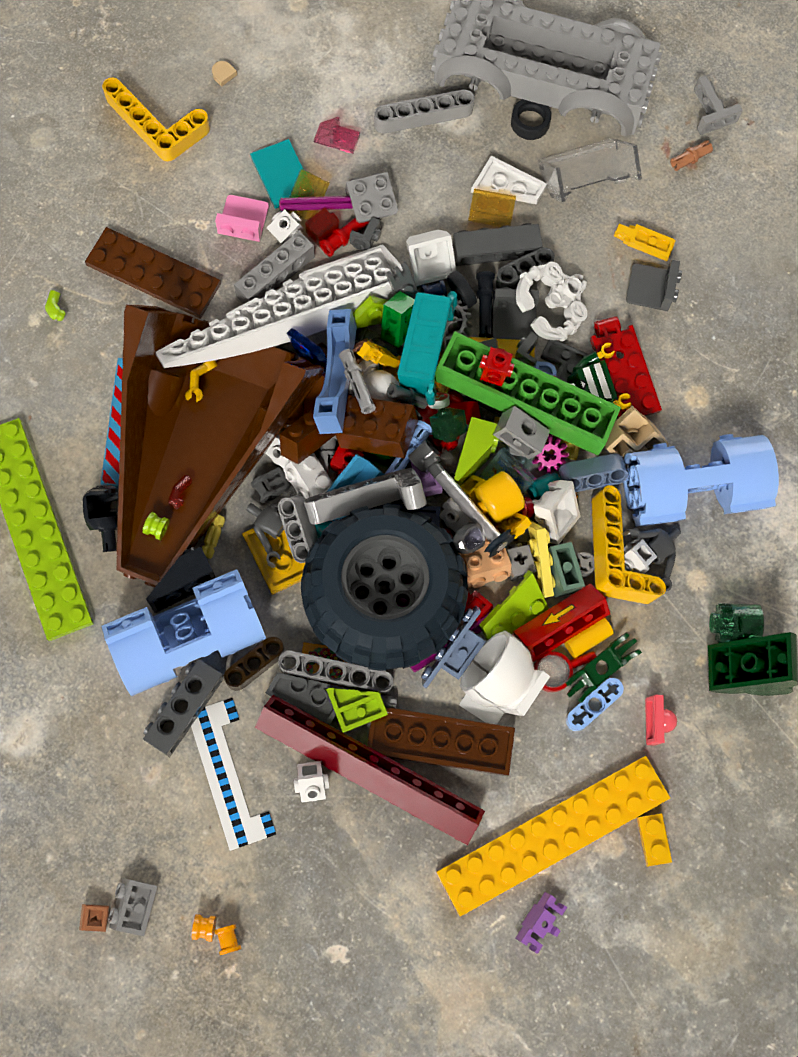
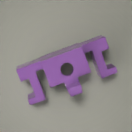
[515,892,567,954]

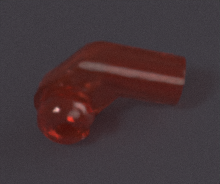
[168,475,192,509]

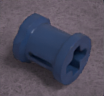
[421,280,447,297]

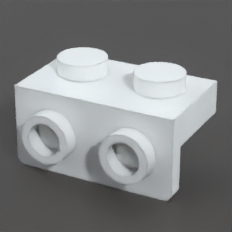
[283,453,333,499]

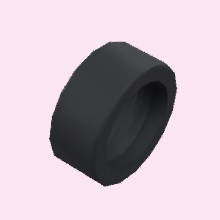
[511,99,552,140]

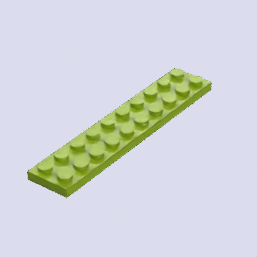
[0,418,93,641]

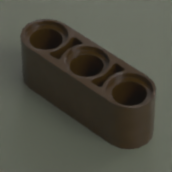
[224,637,284,691]

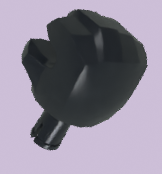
[83,485,119,552]

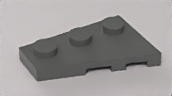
[265,672,351,725]

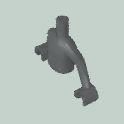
[246,503,284,568]
[623,527,681,591]

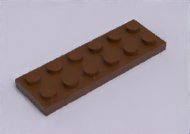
[85,227,221,319]
[367,707,515,776]

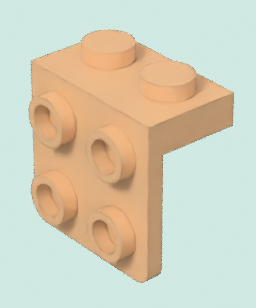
[460,526,511,588]

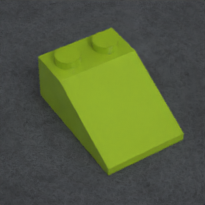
[454,417,499,486]

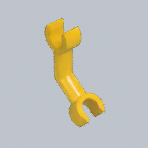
[185,360,218,402]

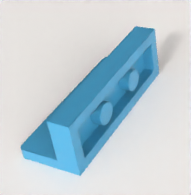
[327,454,385,521]

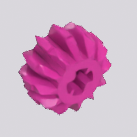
[532,434,569,473]

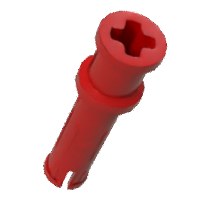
[319,217,370,257]

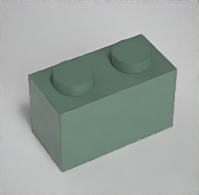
[548,542,585,597]

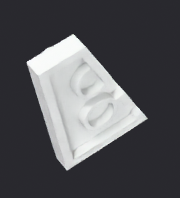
[471,156,547,204]

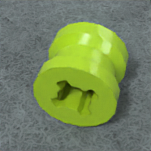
[143,512,170,540]

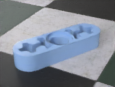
[566,678,624,731]

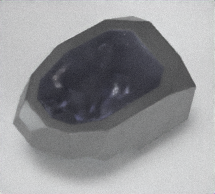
[452,523,486,554]

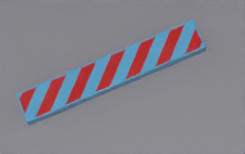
[100,358,123,488]

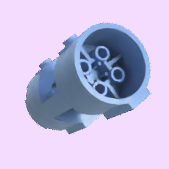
[623,434,779,527]
[101,569,266,696]

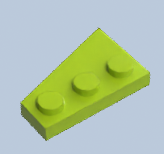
[479,570,549,641]

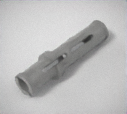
[339,349,376,414]

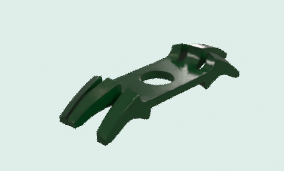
[565,632,642,703]

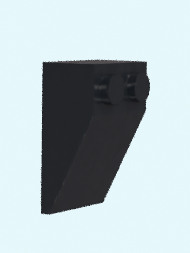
[146,546,216,613]

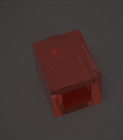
[305,208,340,247]

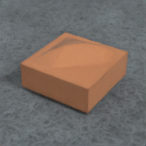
[79,904,109,932]

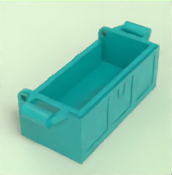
[397,291,458,405]

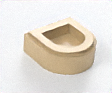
[212,61,237,87]

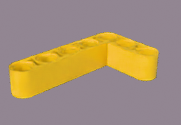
[102,77,210,161]
[592,485,666,604]

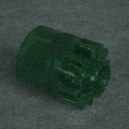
[709,603,764,643]

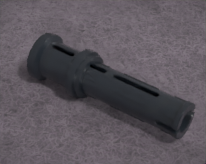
[476,271,495,338]

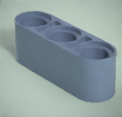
[558,454,629,492]

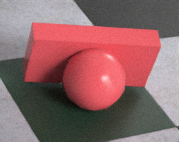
[645,695,678,746]

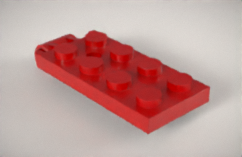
[590,316,662,419]

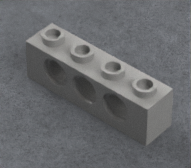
[234,231,315,304]

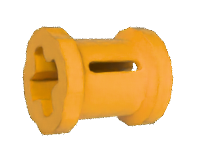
[214,924,242,955]

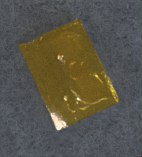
[288,169,330,223]
[468,189,516,227]

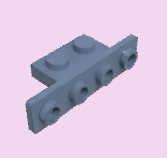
[421,605,486,688]

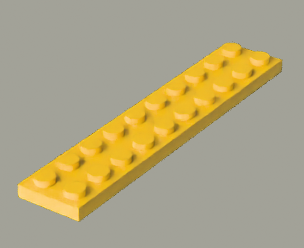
[436,756,670,917]

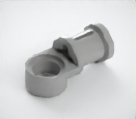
[317,435,337,474]

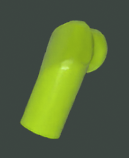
[45,290,66,321]

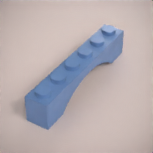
[313,309,357,434]

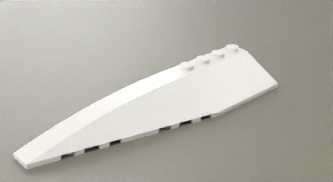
[156,244,403,368]

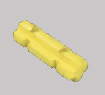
[202,515,225,559]

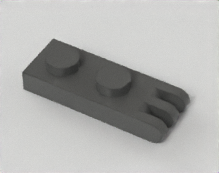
[386,262,418,299]

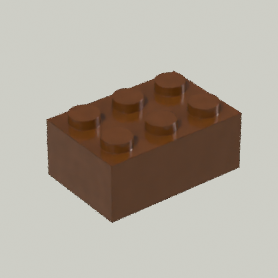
[335,395,418,459]

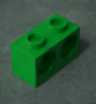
[381,291,415,348]

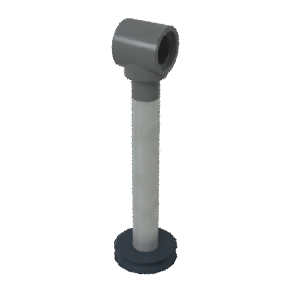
[408,440,516,558]

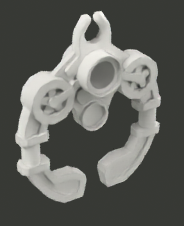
[516,262,587,342]

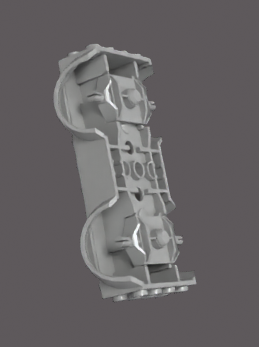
[431,0,662,136]

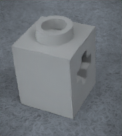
[506,544,536,582]

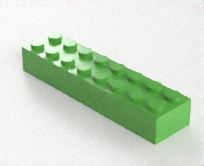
[434,331,621,456]

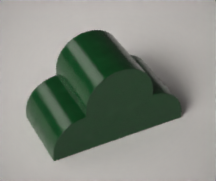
[708,632,798,696]

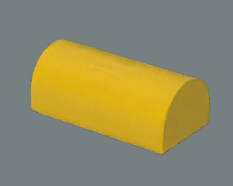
[563,618,614,659]

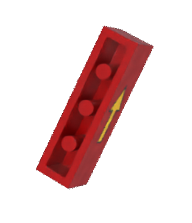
[513,583,610,662]

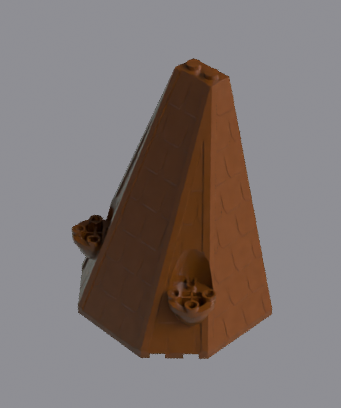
[116,304,324,587]

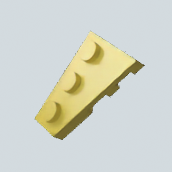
[526,520,556,598]

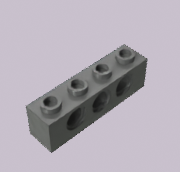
[143,659,224,758]

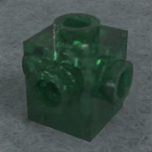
[430,407,468,443]

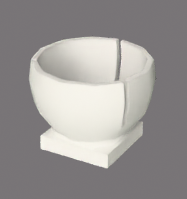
[460,631,550,716]

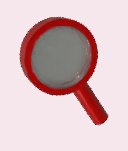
[534,651,596,692]

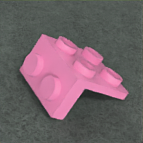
[215,195,269,242]

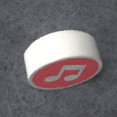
[428,392,450,409]

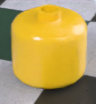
[475,471,525,523]

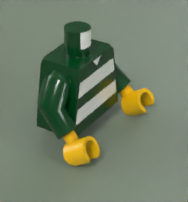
[567,343,631,410]

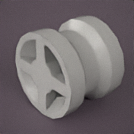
[576,552,595,579]

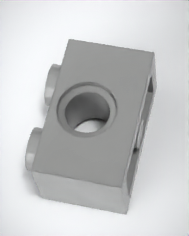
[493,406,550,459]

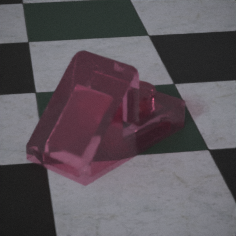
[314,117,360,154]

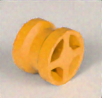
[192,914,216,942]

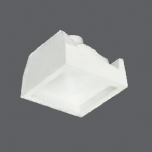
[406,230,456,286]
[532,480,580,545]

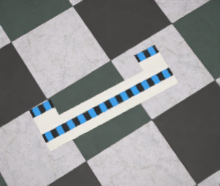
[191,698,276,851]

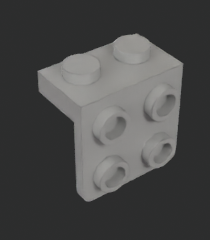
[345,172,398,223]

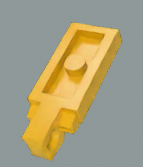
[614,223,676,261]
[357,341,400,369]

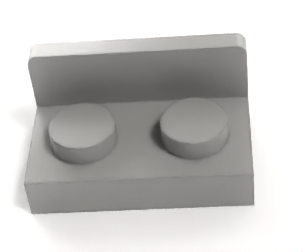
[108,878,157,936]

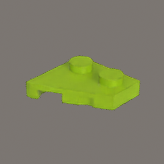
[353,296,388,328]
[326,688,388,733]

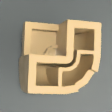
[605,406,669,465]

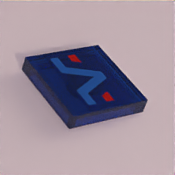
[286,328,327,377]

